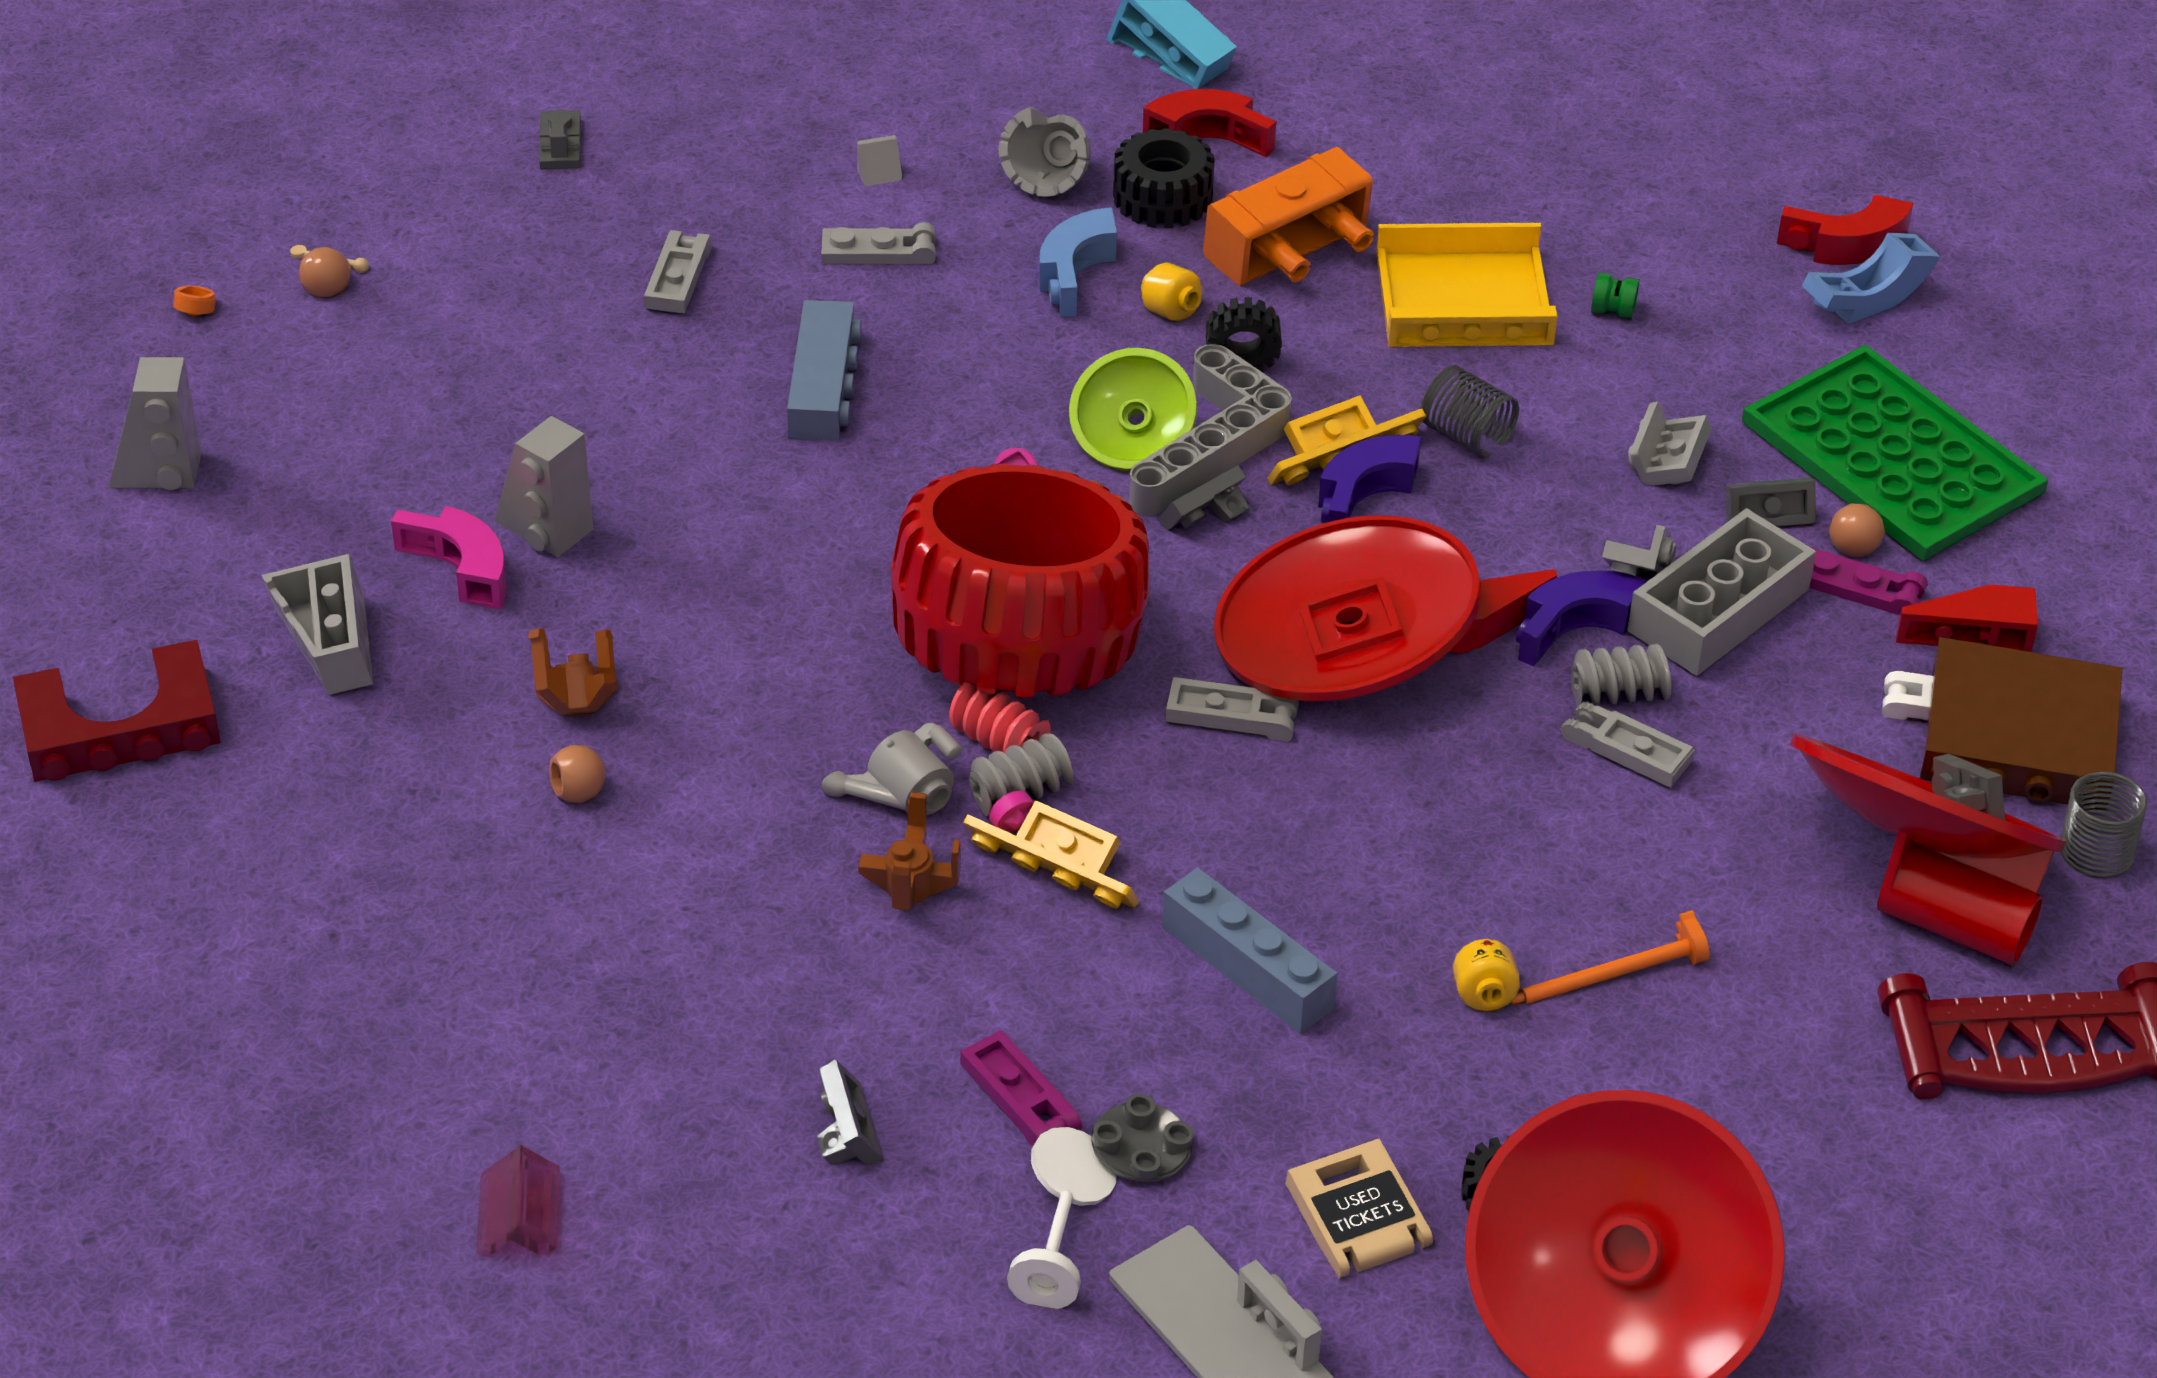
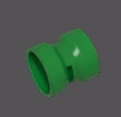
[1591,272,1640,320]

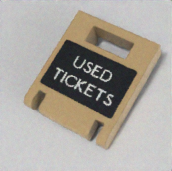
[1285,1138,1433,1278]

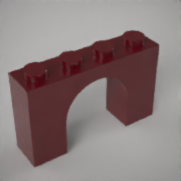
[13,640,221,782]

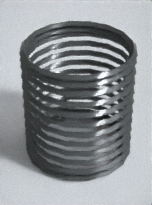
[1420,365,1519,458]
[2060,771,2147,878]

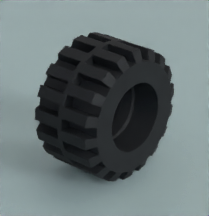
[1113,128,1215,228]

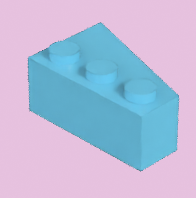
[1106,0,1237,89]

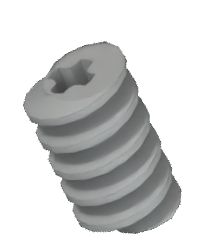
[1571,643,1672,707]
[969,733,1073,817]

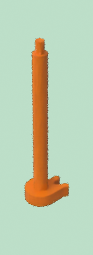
[1510,910,1710,1005]

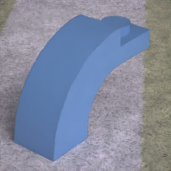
[1039,207,1117,317]
[1802,233,1940,324]

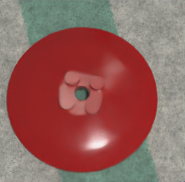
[1214,515,1481,701]

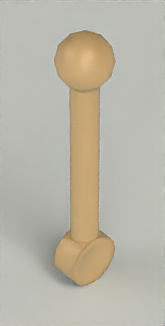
[290,245,369,273]

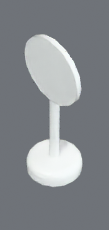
[1007,1127,1116,1309]

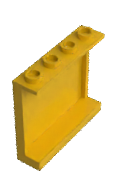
[1376,223,1558,347]

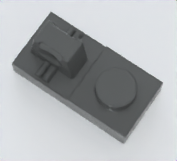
[539,109,581,169]
[1158,465,1249,531]
[1726,478,1816,527]
[1932,754,2005,820]
[817,1060,883,1165]

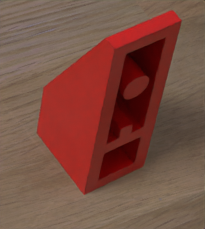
[1449,569,1557,654]
[1895,584,2038,652]

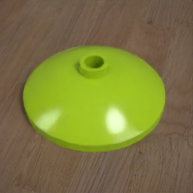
[1069,348,1197,471]

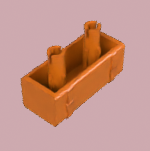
[1203,147,1374,286]

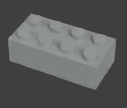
[1627,508,1816,676]

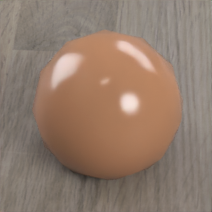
[298,247,351,298]
[1828,503,1885,558]
[549,744,606,804]

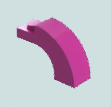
[391,506,507,610]

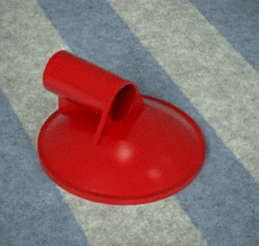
[1789,733,2066,966]
[1465,1090,1786,1378]

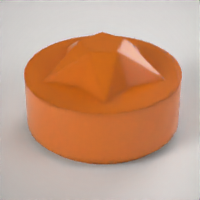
[173,285,216,317]

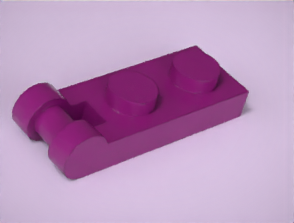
[1809,547,1928,615]
[960,1030,1082,1147]

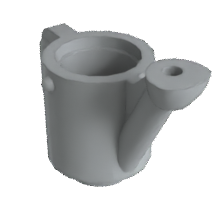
[821,723,962,815]

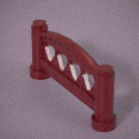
[1877,962,2157,1099]

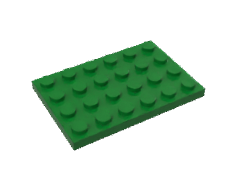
[1742,344,2049,561]

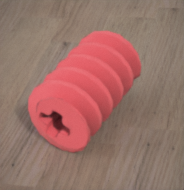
[949,682,1051,753]

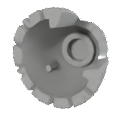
[998,107,1091,197]

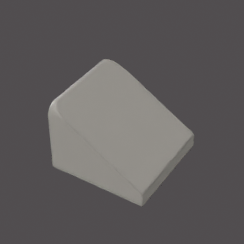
[857,135,902,186]

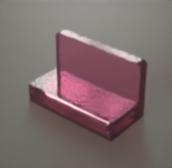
[477,1145,560,1256]

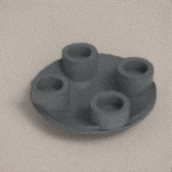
[1091,1093,1193,1182]

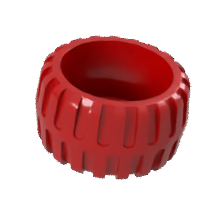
[891,464,1149,698]

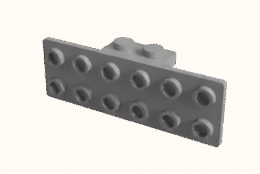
[1109,1225,1334,1378]

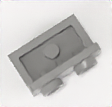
[1628,402,1712,486]
[1602,525,1677,578]

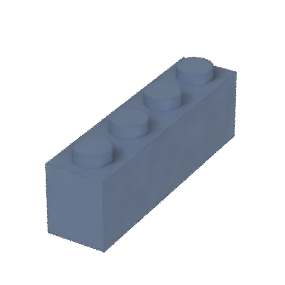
[787,300,862,441]
[1162,867,1338,1034]

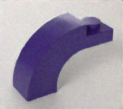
[1318,435,1421,523]
[1516,571,1648,667]

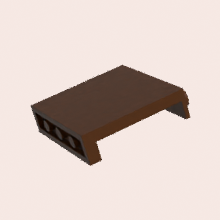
[1920,637,2123,811]

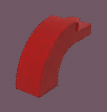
[1143,89,1277,157]
[1777,194,1914,265]

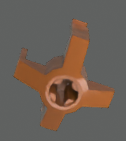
[528,628,617,716]
[858,792,961,910]

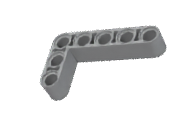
[1129,344,1292,516]

